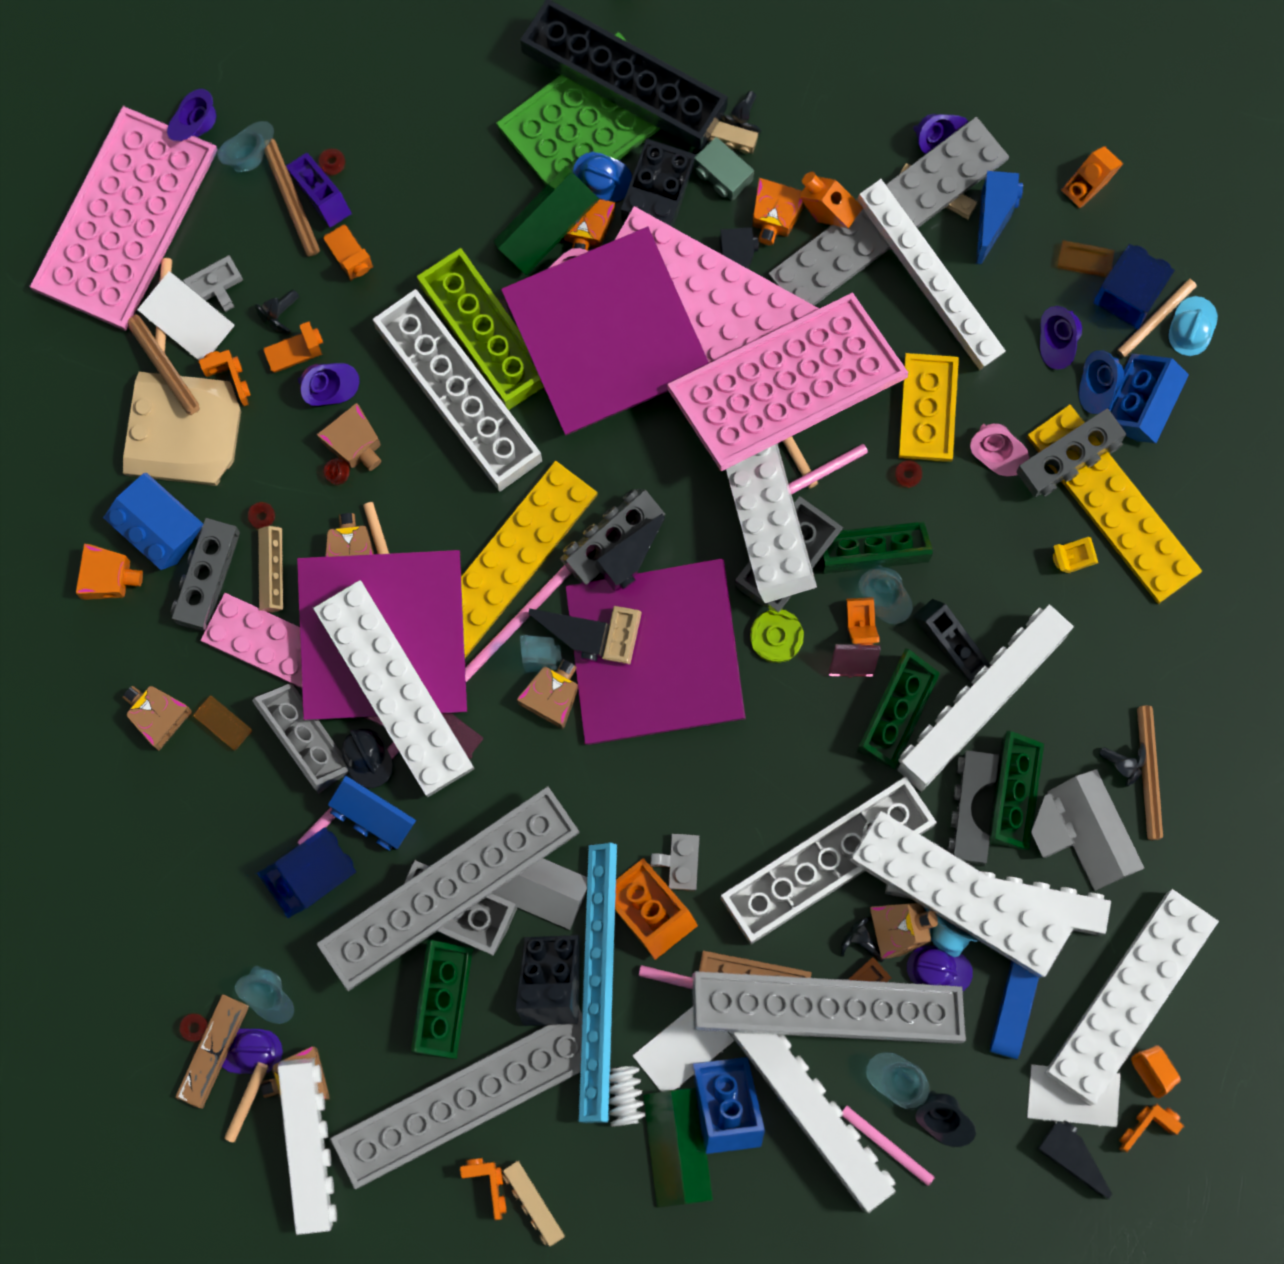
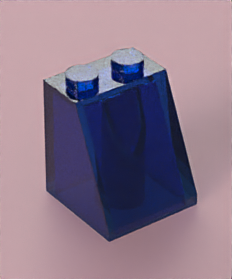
[1094,243,1175,329]
[257,827,356,918]

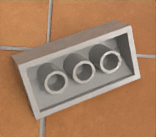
[404,861,518,956]

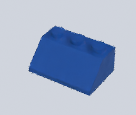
[1108,354,1189,443]
[103,473,204,570]
[328,776,416,851]

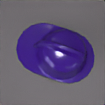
[167,89,216,141]
[913,114,969,154]
[1040,306,1082,370]
[298,363,360,406]
[907,946,973,992]
[222,1029,283,1074]

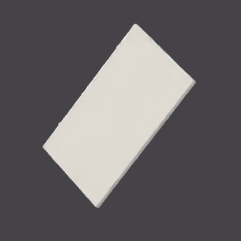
[138,271,235,360]
[633,1007,734,1092]
[1027,1065,1120,1127]

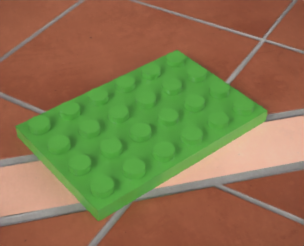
[497,32,660,186]

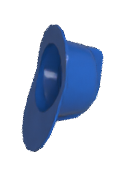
[573,152,632,202]
[1079,350,1124,414]

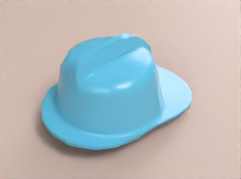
[1168,296,1218,356]
[924,907,979,957]

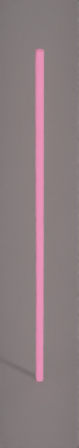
[297,510,632,849]

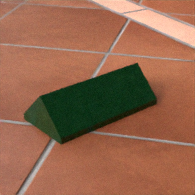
[494,166,600,275]
[821,521,933,574]
[857,648,940,769]
[988,731,1044,850]
[411,940,473,1059]
[643,1088,713,1208]

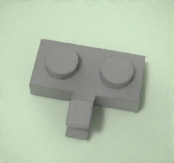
[183,256,243,312]
[651,834,699,891]

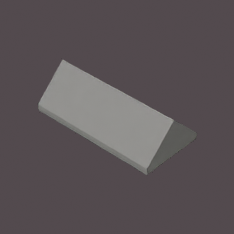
[252,683,349,794]
[1047,769,1144,891]
[492,858,588,930]

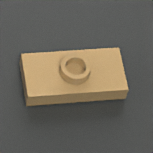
[602,606,642,665]

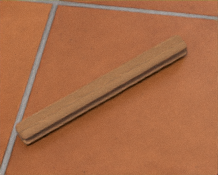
[262,138,320,257]
[128,315,200,415]
[1137,706,1163,840]

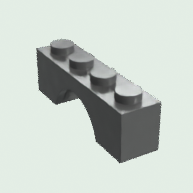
[947,750,999,866]

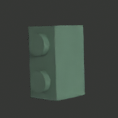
[694,137,754,201]

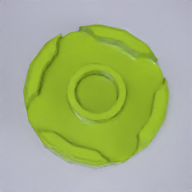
[750,610,804,663]

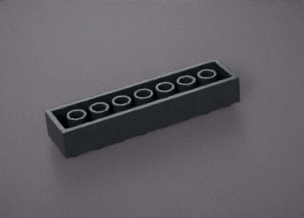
[520,0,728,151]

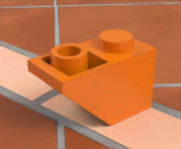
[1061,146,1123,208]

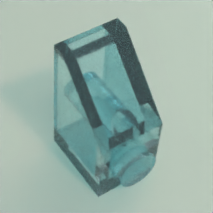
[520,635,562,673]

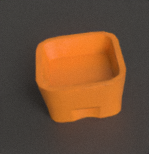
[1131,1045,1181,1098]

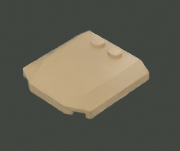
[123,372,241,486]

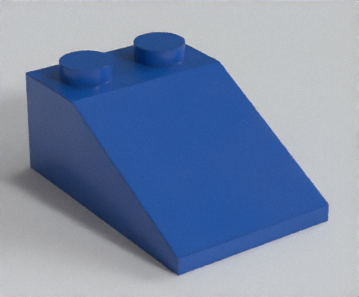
[976,171,1023,264]
[693,1057,764,1154]

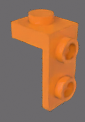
[324,225,373,280]
[264,322,323,373]
[199,350,251,406]
[846,597,880,647]
[1119,1104,1184,1153]
[460,1158,506,1220]

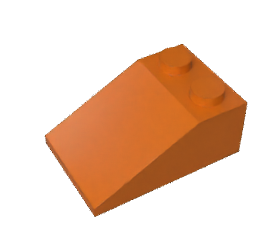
[615,858,698,960]

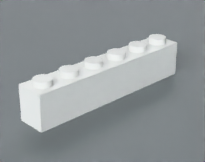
[278,1058,337,1234]

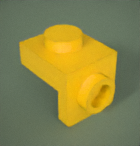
[1053,537,1098,573]

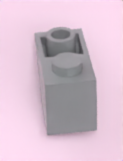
[1032,794,1077,858]

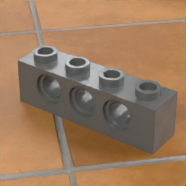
[1016,408,1126,498]
[559,489,665,584]
[170,518,240,632]

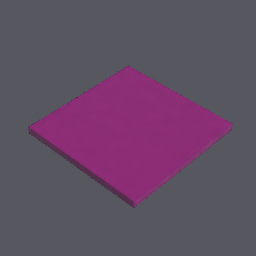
[501,226,709,436]
[297,550,467,721]
[566,559,746,745]

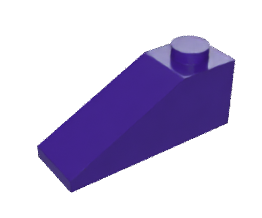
[286,153,352,227]

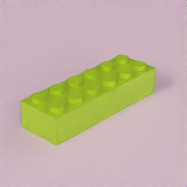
[417,248,544,410]

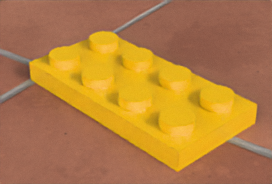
[899,353,959,462]

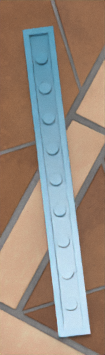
[579,843,617,1123]

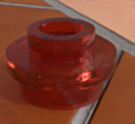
[319,149,345,175]
[324,458,350,485]
[895,460,922,487]
[248,502,275,529]
[180,1014,208,1042]

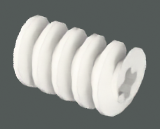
[609,1067,645,1126]

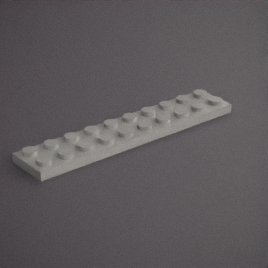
[769,117,1009,306]
[317,787,580,991]
[692,972,966,1044]
[331,1009,583,1189]

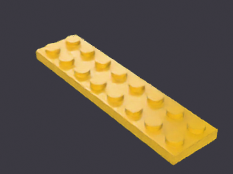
[1027,405,1202,604]
[461,461,598,659]

